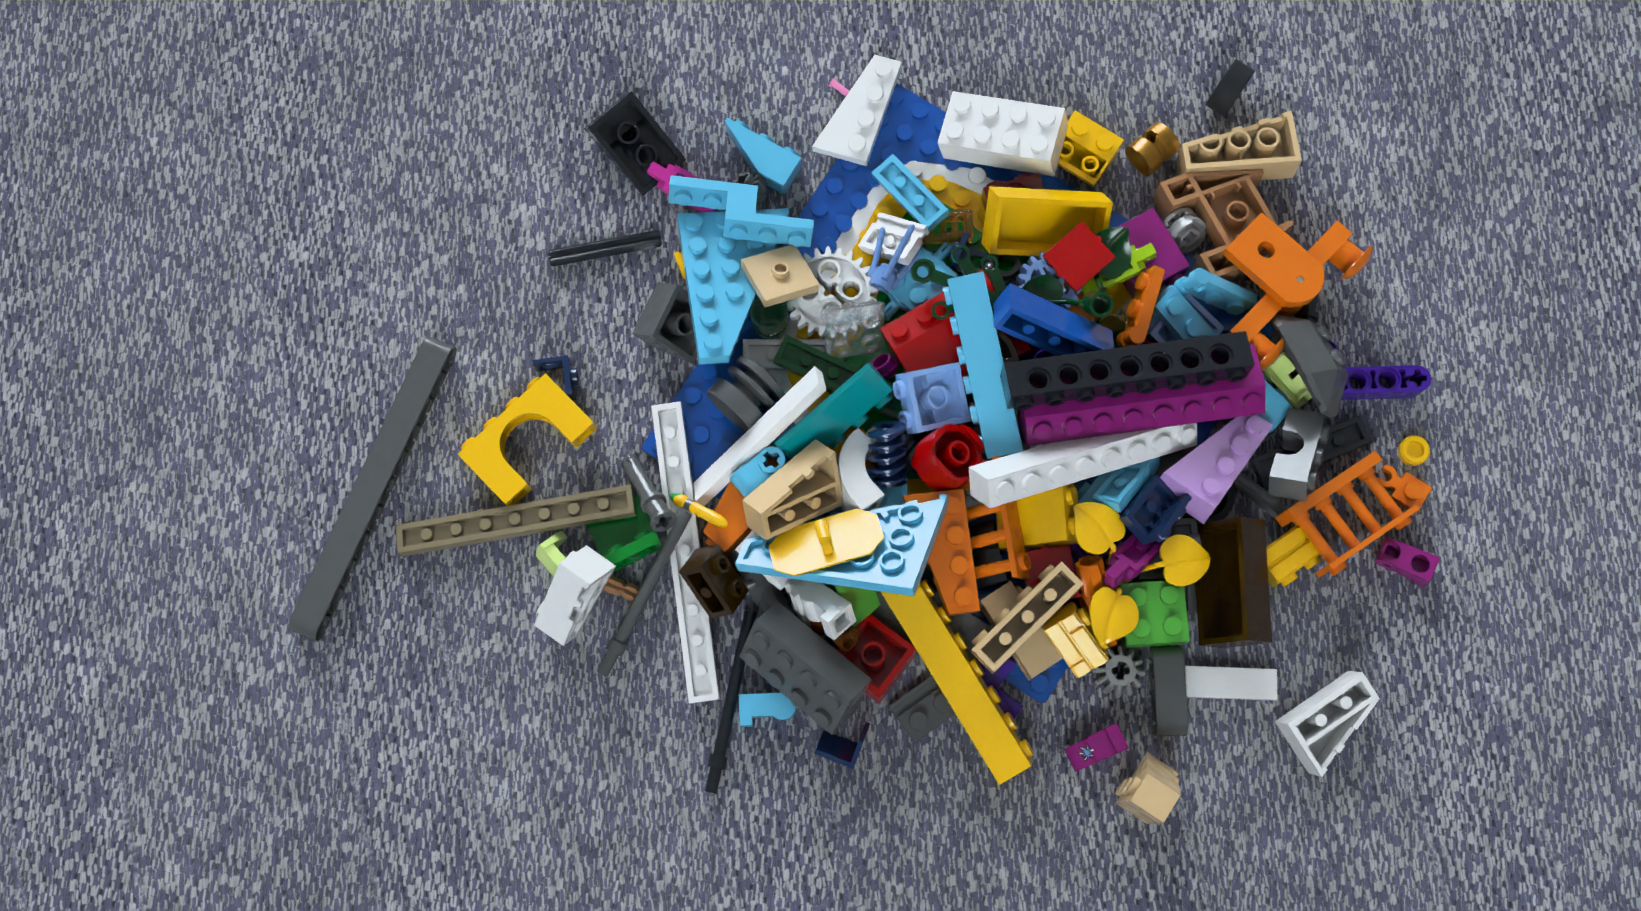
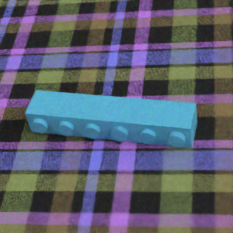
[943,271,1023,459]

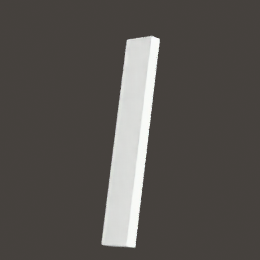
[693,366,826,506]

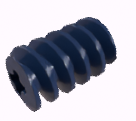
[867,421,908,488]

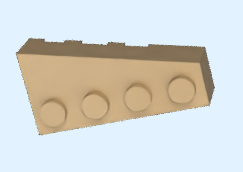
[1176,110,1302,180]

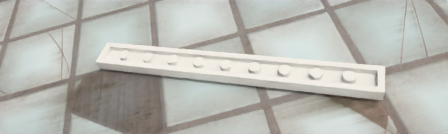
[651,401,720,704]

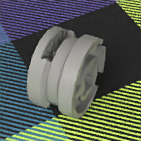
[1163,207,1207,254]

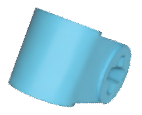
[730,446,787,498]

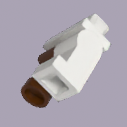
[784,578,859,651]

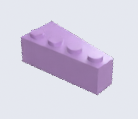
[1160,414,1273,524]

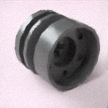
[706,355,785,432]

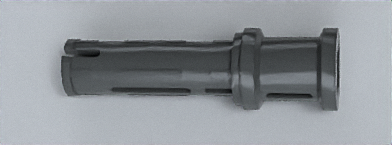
[621,454,677,532]

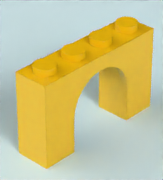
[458,373,597,506]

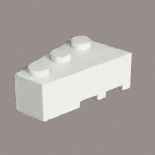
[534,545,616,646]
[1275,671,1380,777]

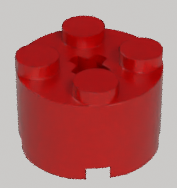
[911,423,985,492]

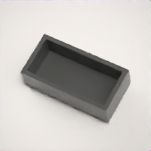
[739,601,872,735]

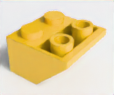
[1057,111,1124,187]

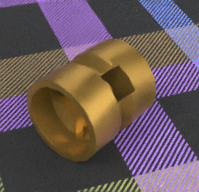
[1125,122,1180,176]

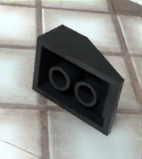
[584,91,686,196]

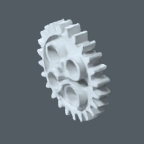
[785,246,878,341]

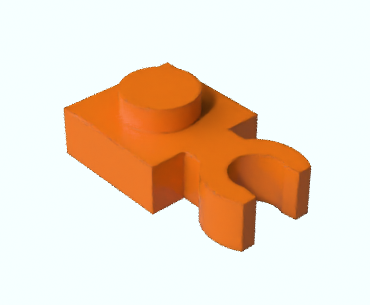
[1377,465,1432,514]

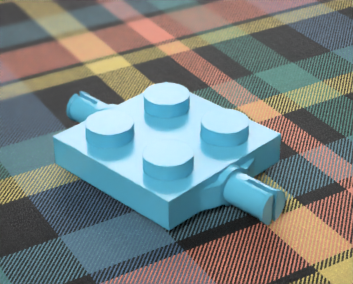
[880,241,958,321]

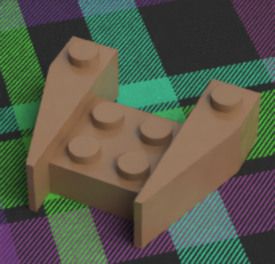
[1152,169,1294,283]

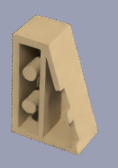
[742,439,844,540]
[1115,752,1181,824]

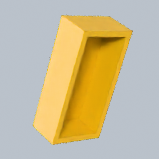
[981,186,1113,256]

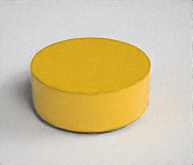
[1397,435,1430,466]

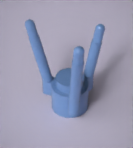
[867,224,920,293]

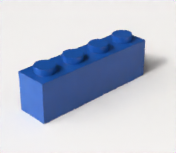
[993,283,1114,356]

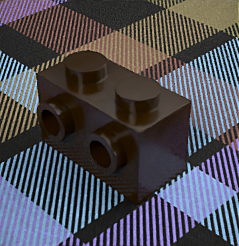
[679,544,749,619]

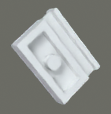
[858,212,930,266]

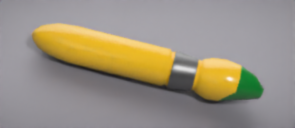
[670,493,728,527]

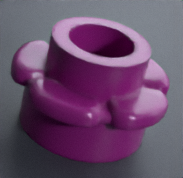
[871,352,898,380]

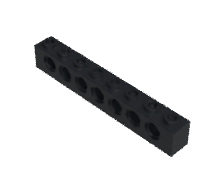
[1000,331,1255,411]

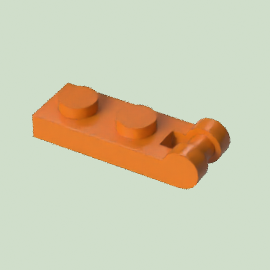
[1116,265,1165,347]

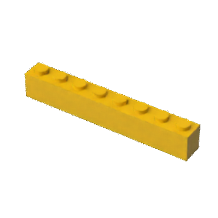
[881,579,1034,785]

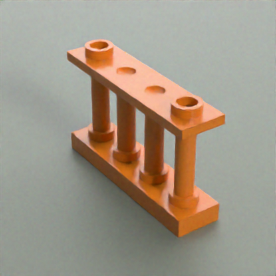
[1275,451,1419,577]
[954,456,1031,580]

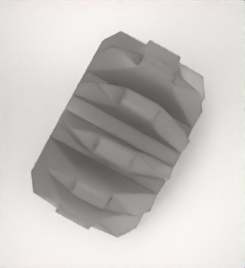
[1092,645,1145,698]

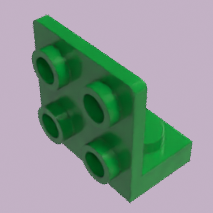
[586,495,663,573]

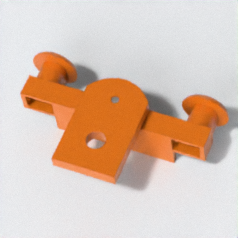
[1222,212,1373,371]

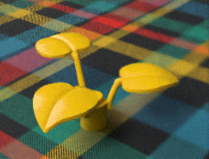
[1073,502,1210,645]

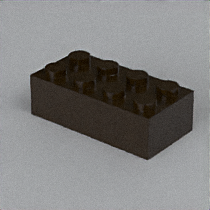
[1196,516,1272,648]

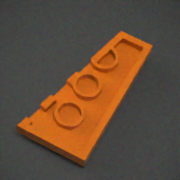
[902,489,980,616]

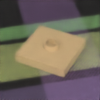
[741,245,820,308]

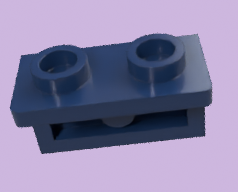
[1119,475,1191,545]

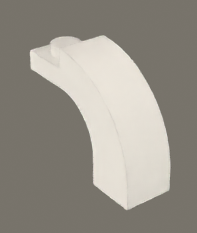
[837,427,885,512]

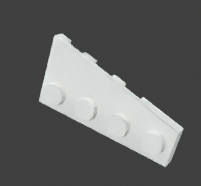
[812,55,902,166]

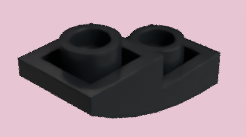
[969,520,1009,590]

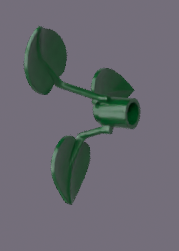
[1021,227,1131,348]

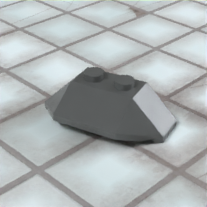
[1269,314,1348,418]

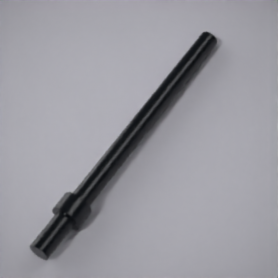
[705,611,756,794]

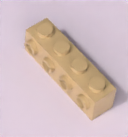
[971,561,1084,674]

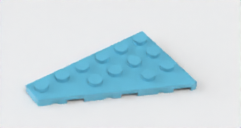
[677,208,789,365]
[735,494,949,596]

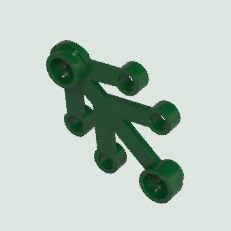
[910,245,1007,320]

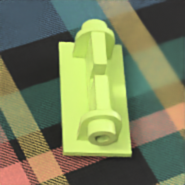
[1262,351,1312,409]

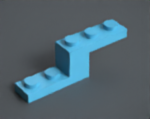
[668,175,814,247]

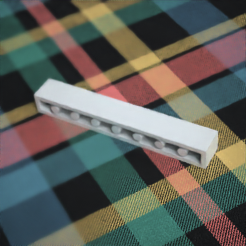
[969,423,1197,508]

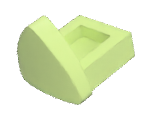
[536,531,568,577]

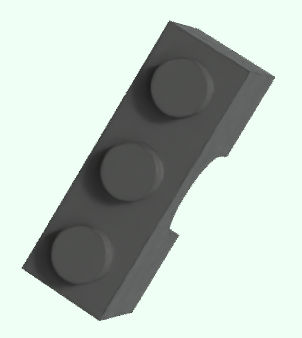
[1269,408,1330,501]

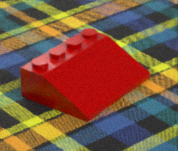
[880,270,1031,389]

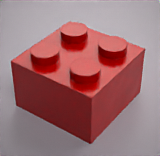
[837,614,916,704]

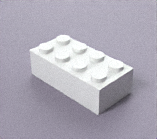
[938,91,1069,176]

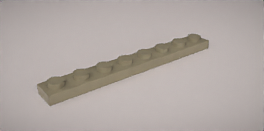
[396,484,637,557]

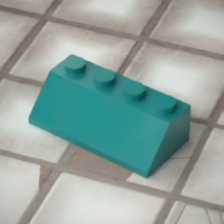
[774,362,893,459]

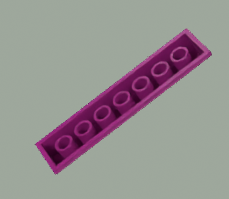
[1018,344,1266,446]

